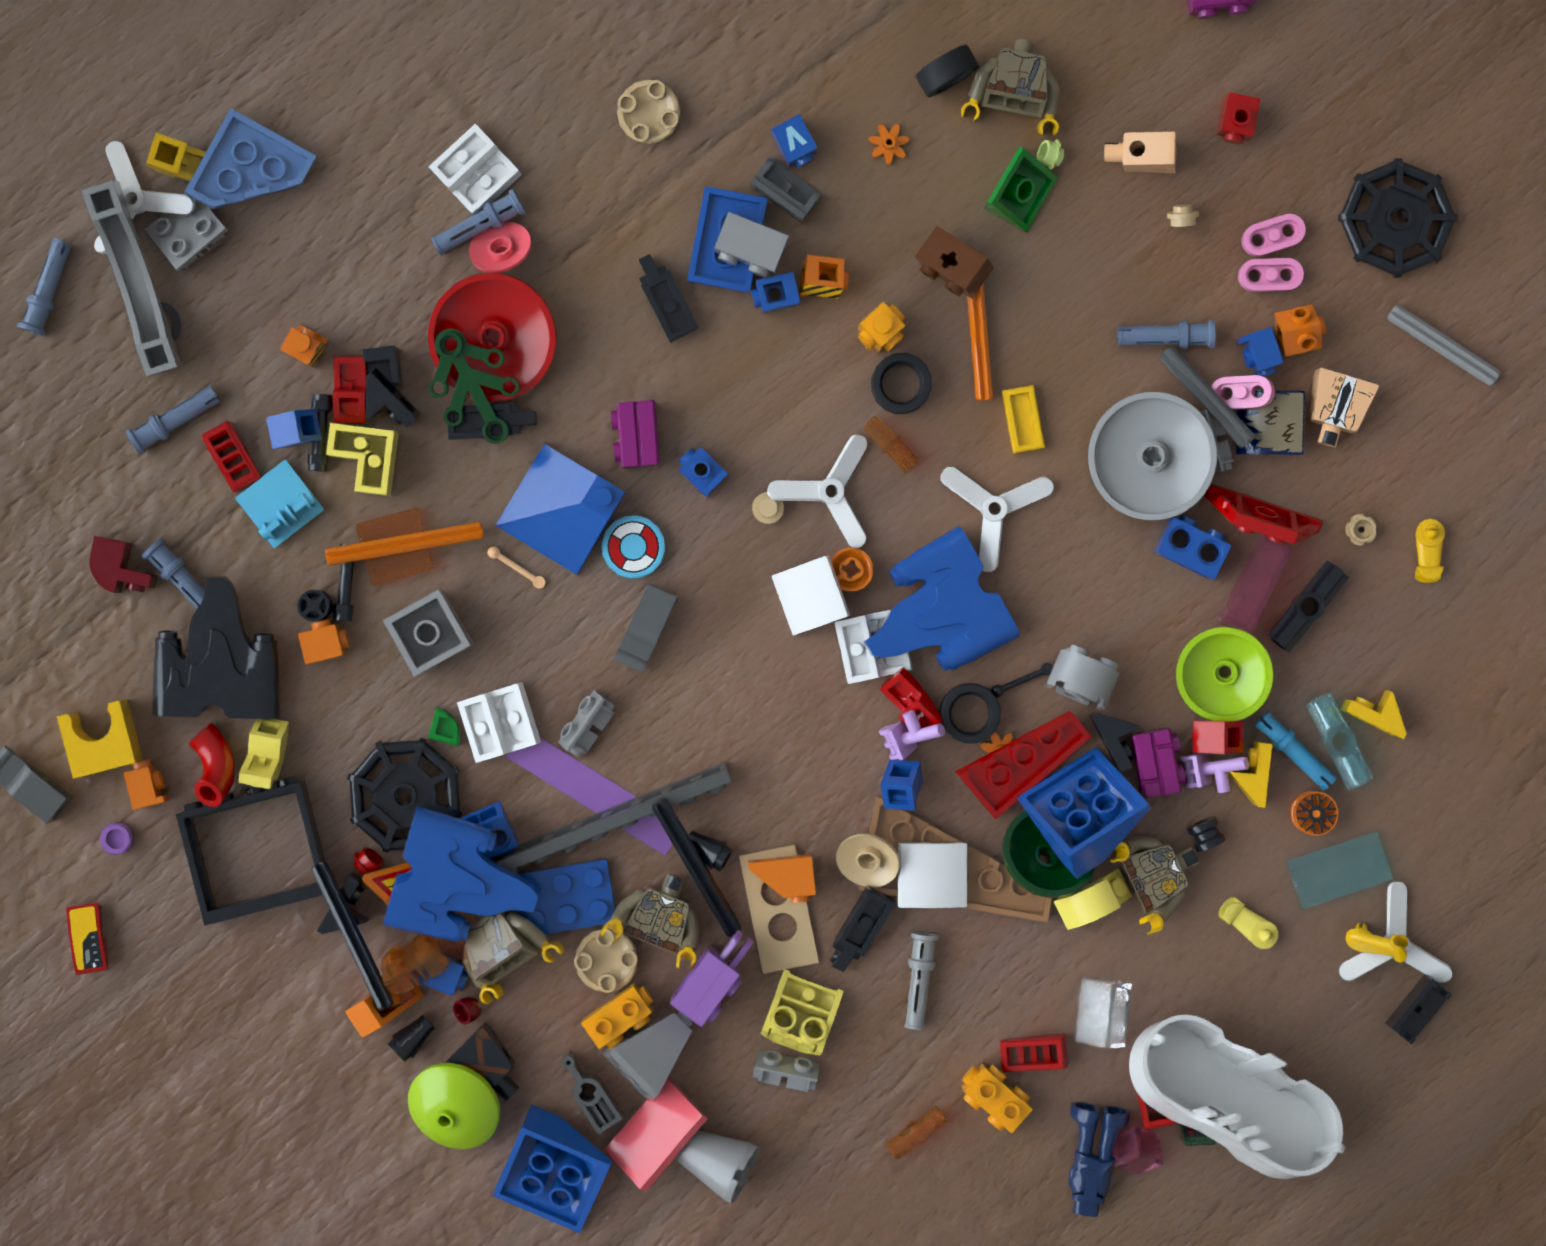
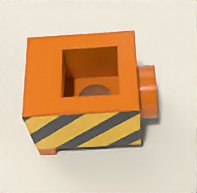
[799,254,849,299]
[280,325,328,368]

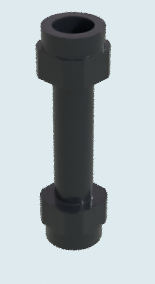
[307,394,332,472]
[333,544,354,621]

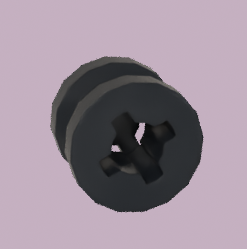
[297,590,333,622]
[1186,816,1226,852]

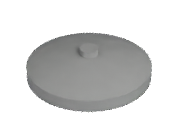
[1088,392,1218,520]

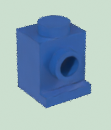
[751,272,800,314]
[1236,327,1284,377]
[679,447,728,497]
[881,760,923,811]

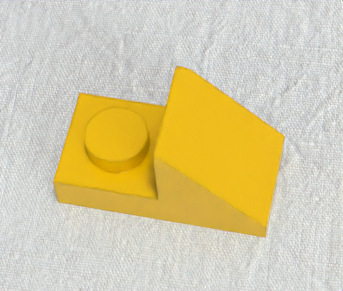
[1341,690,1407,739]
[1227,741,1272,808]

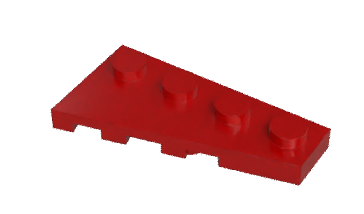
[955,711,1092,820]

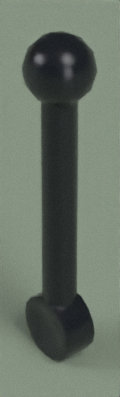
[991,663,1053,697]

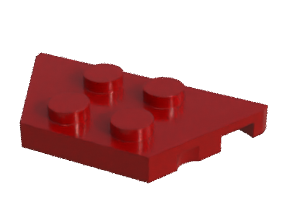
[1204,483,1324,544]

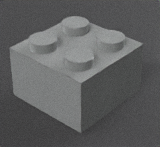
[383,589,474,677]

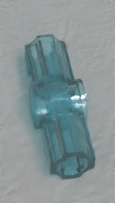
[1305,692,1373,790]

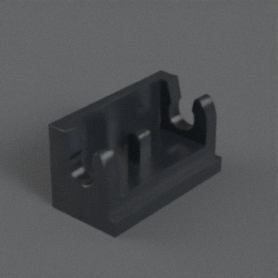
[1385,974,1452,1044]

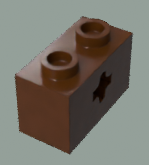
[915,226,994,299]

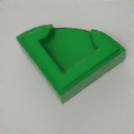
[428,707,461,747]

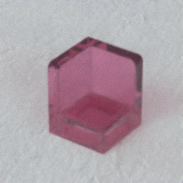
[1113,1126,1164,1175]

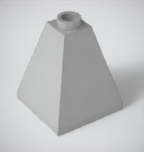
[602,1011,693,1100]

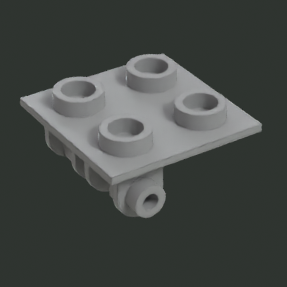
[145,199,228,271]

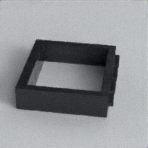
[175,776,326,926]

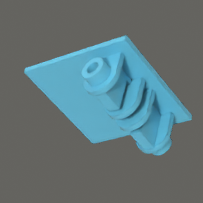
[235,459,325,549]

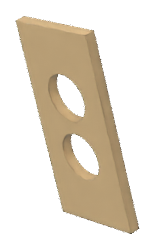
[739,844,819,974]

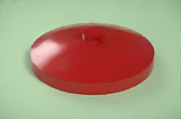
[428,272,557,401]

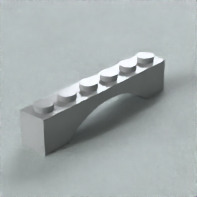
[81,180,182,377]

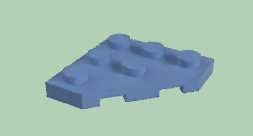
[184,108,317,209]

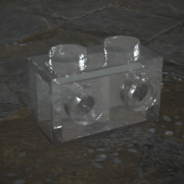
[1075,977,1132,1048]

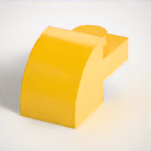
[146,133,206,182]

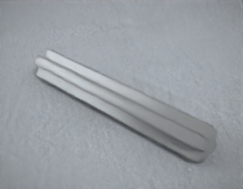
[1387,305,1500,385]

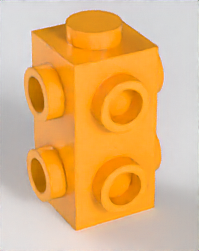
[857,302,905,353]
[581,982,654,1049]
[961,1063,1033,1133]

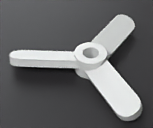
[94,141,195,254]
[767,434,867,548]
[940,467,1054,572]
[1339,881,1452,983]

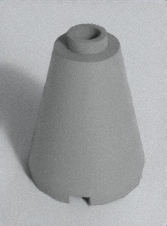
[674,1130,760,1204]

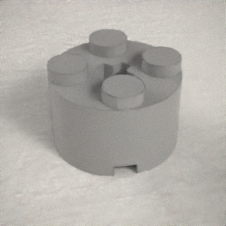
[1046,645,1120,710]

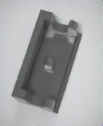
[750,157,822,224]

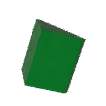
[984,146,1059,232]

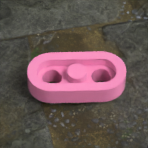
[1241,214,1306,257]
[1238,258,1304,292]
[1211,375,1275,410]

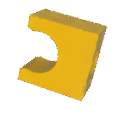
[57,699,144,779]

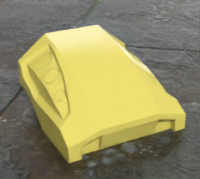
[760,969,844,1056]

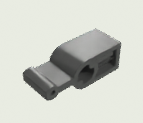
[614,584,678,673]
[0,746,73,824]
[562,1051,624,1135]

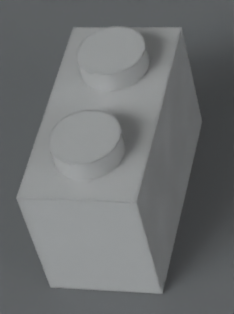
[714,212,788,277]

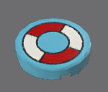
[602,515,665,579]

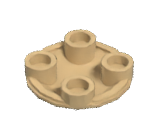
[617,80,681,144]
[574,929,638,993]

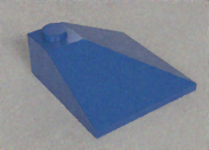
[495,444,626,575]
[1017,747,1151,879]
[492,1104,612,1233]

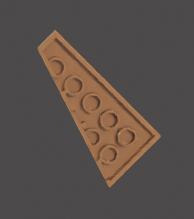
[859,795,1052,923]

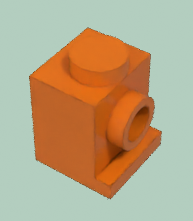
[123,759,170,810]

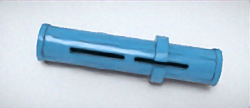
[1254,711,1337,791]

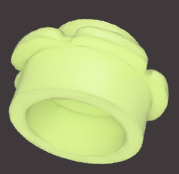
[1036,139,1064,170]

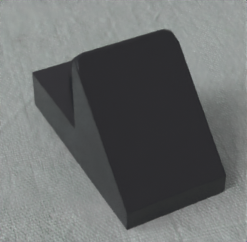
[366,368,421,427]
[1089,712,1140,773]
[317,873,370,934]

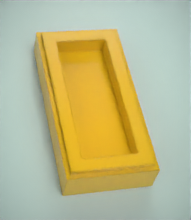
[1001,385,1045,454]

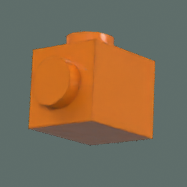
[298,620,350,665]

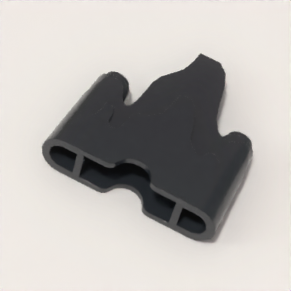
[152,576,280,719]

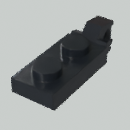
[639,254,699,343]
[446,403,537,440]
[830,885,896,972]

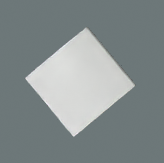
[429,124,522,215]
[772,555,850,635]
[834,609,913,684]
[457,682,541,763]
[898,842,967,908]

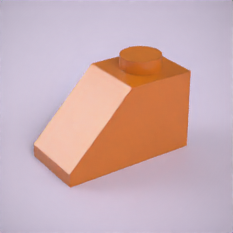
[748,854,816,903]
[345,970,424,1038]

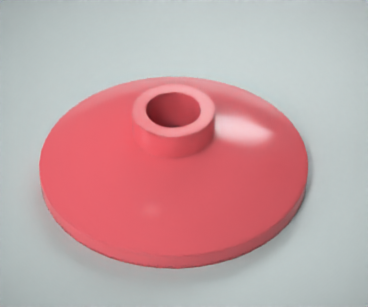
[469,221,532,273]

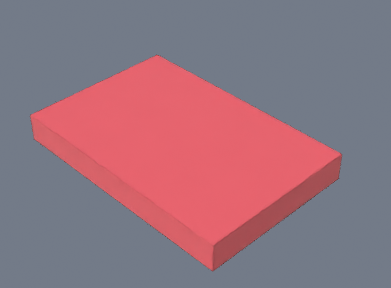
[604,1078,708,1192]

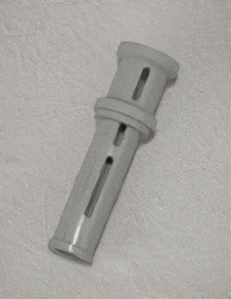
[904,931,939,1030]

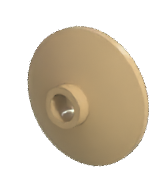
[836,834,900,887]

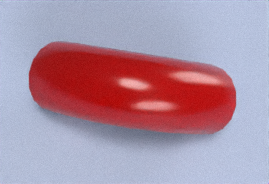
[188,722,235,807]

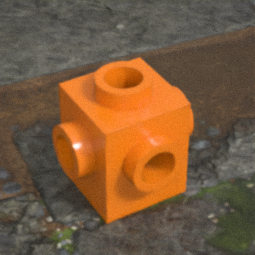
[1275,304,1326,357]

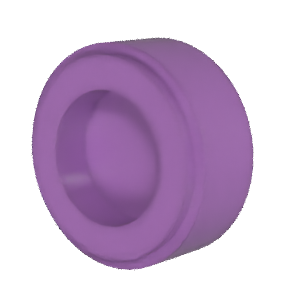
[100,822,134,855]

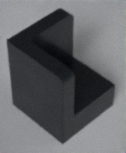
[363,345,403,387]

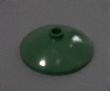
[1002,811,1095,898]

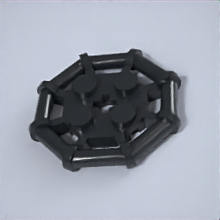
[1338,158,1458,278]
[347,738,462,853]

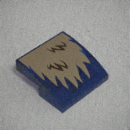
[1235,390,1305,455]

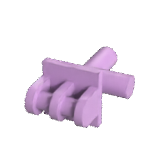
[879,710,945,760]
[1179,753,1249,793]

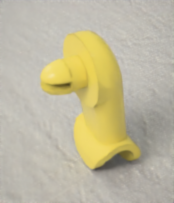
[1219,897,1278,949]

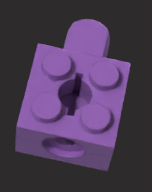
[670,930,754,1027]

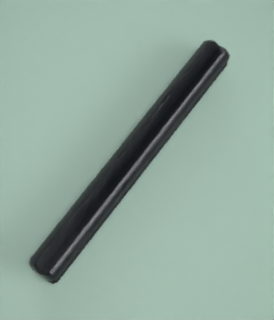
[652,798,742,937]
[311,861,393,1010]

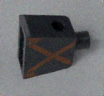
[445,1022,519,1101]

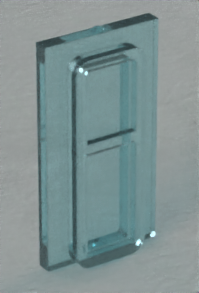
[1286,831,1393,909]

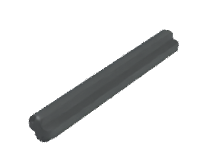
[1160,347,1255,448]

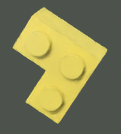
[326,423,399,496]

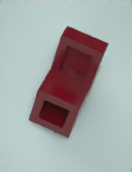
[89,536,158,593]

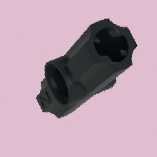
[1266,561,1349,653]

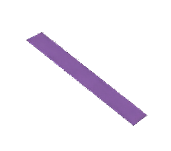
[506,737,672,855]

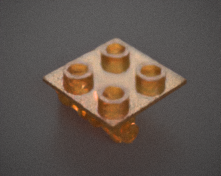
[381,934,450,996]

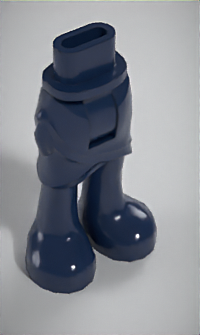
[1068,1102,1131,1217]

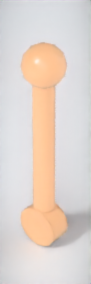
[488,546,546,589]

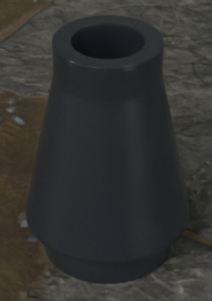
[688,830,733,871]
[388,1015,435,1062]

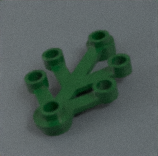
[428,328,520,444]

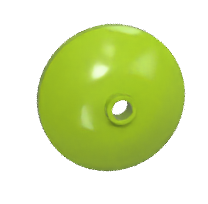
[1176,626,1273,721]
[408,1063,501,1149]

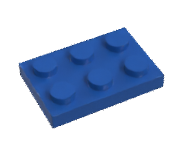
[687,186,768,294]
[516,858,616,934]

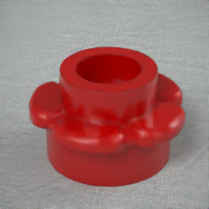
[353,847,383,876]

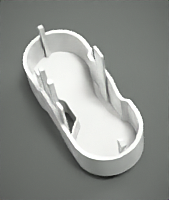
[1129,1015,1345,1179]

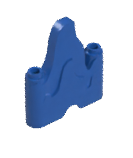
[864,526,1020,671]
[383,806,538,942]

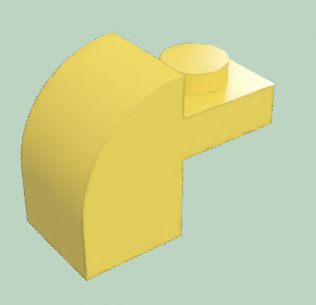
[238,719,289,789]
[1054,868,1132,930]

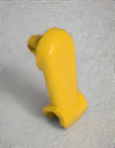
[1415,519,1445,583]
[1345,922,1408,963]

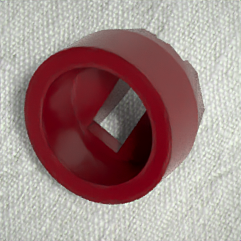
[453,997,482,1025]

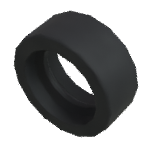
[915,44,980,98]
[871,353,932,414]
[940,683,1001,744]

